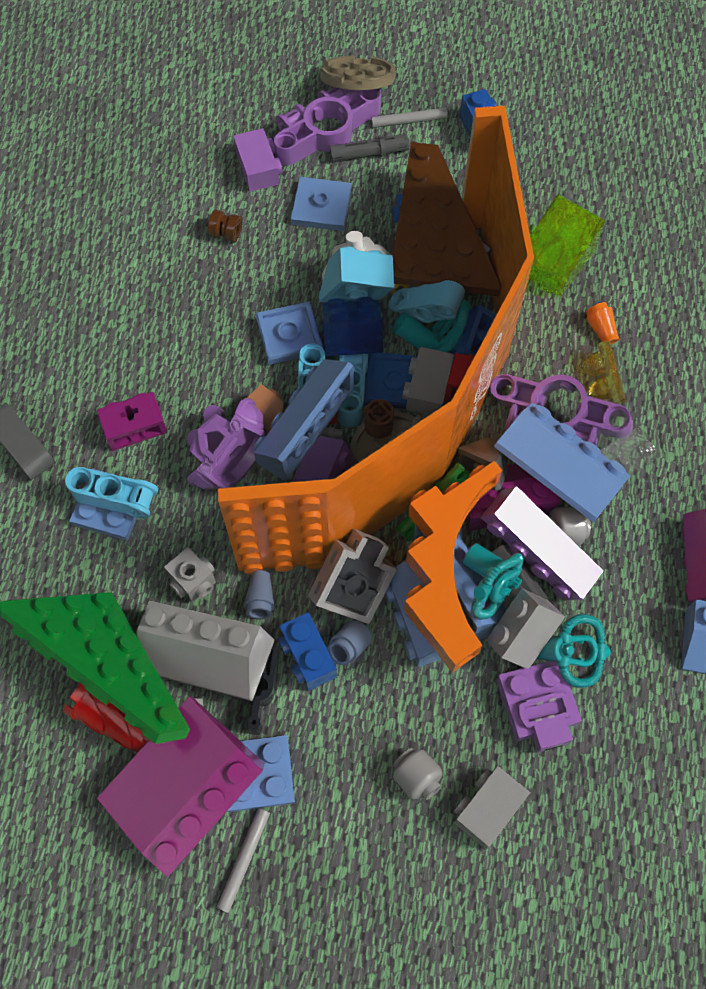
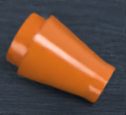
[586,302,620,346]

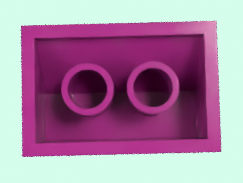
[465,464,560,532]
[682,509,706,603]

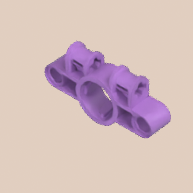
[274,87,381,166]
[490,374,633,446]

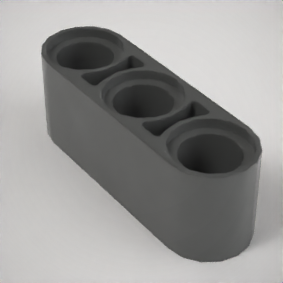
[0,403,56,481]

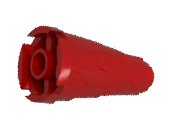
[63,683,150,753]

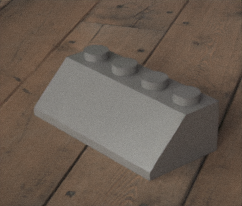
[137,601,274,701]

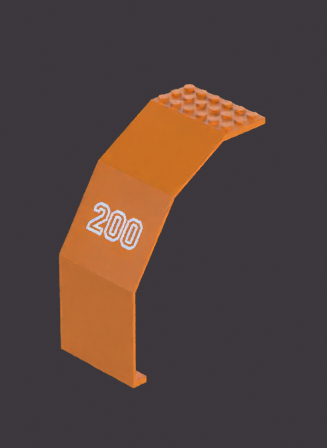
[218,106,534,575]

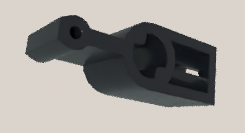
[247,646,280,735]

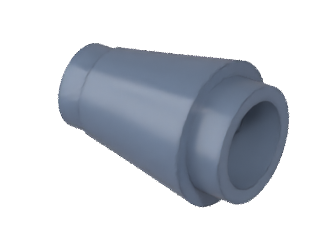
[243,570,275,619]

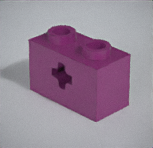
[97,392,168,451]

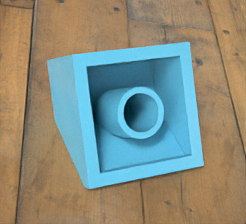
[319,246,394,308]

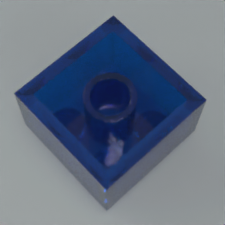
[322,297,383,356]

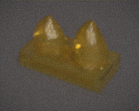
[575,340,627,404]

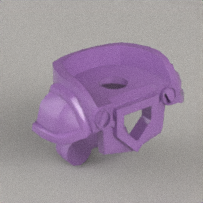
[187,398,267,490]

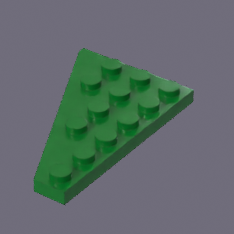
[0,592,190,744]

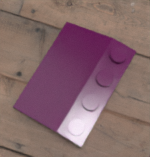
[97,695,265,877]

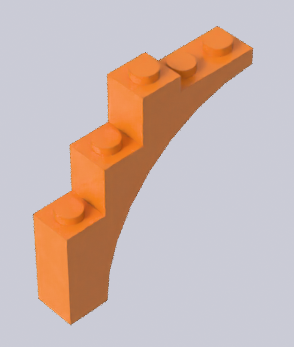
[404,461,502,673]

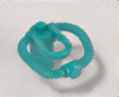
[392,298,472,353]
[463,543,524,619]
[536,614,611,688]

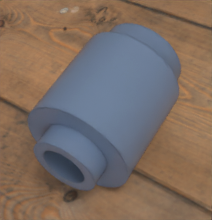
[328,620,372,665]

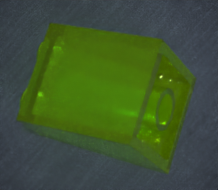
[528,194,606,297]

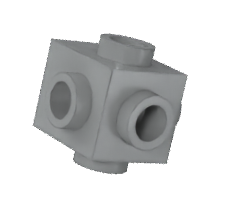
[164,547,216,603]

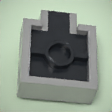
[308,529,397,624]

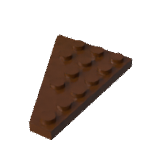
[393,142,501,296]

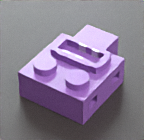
[496,661,582,753]

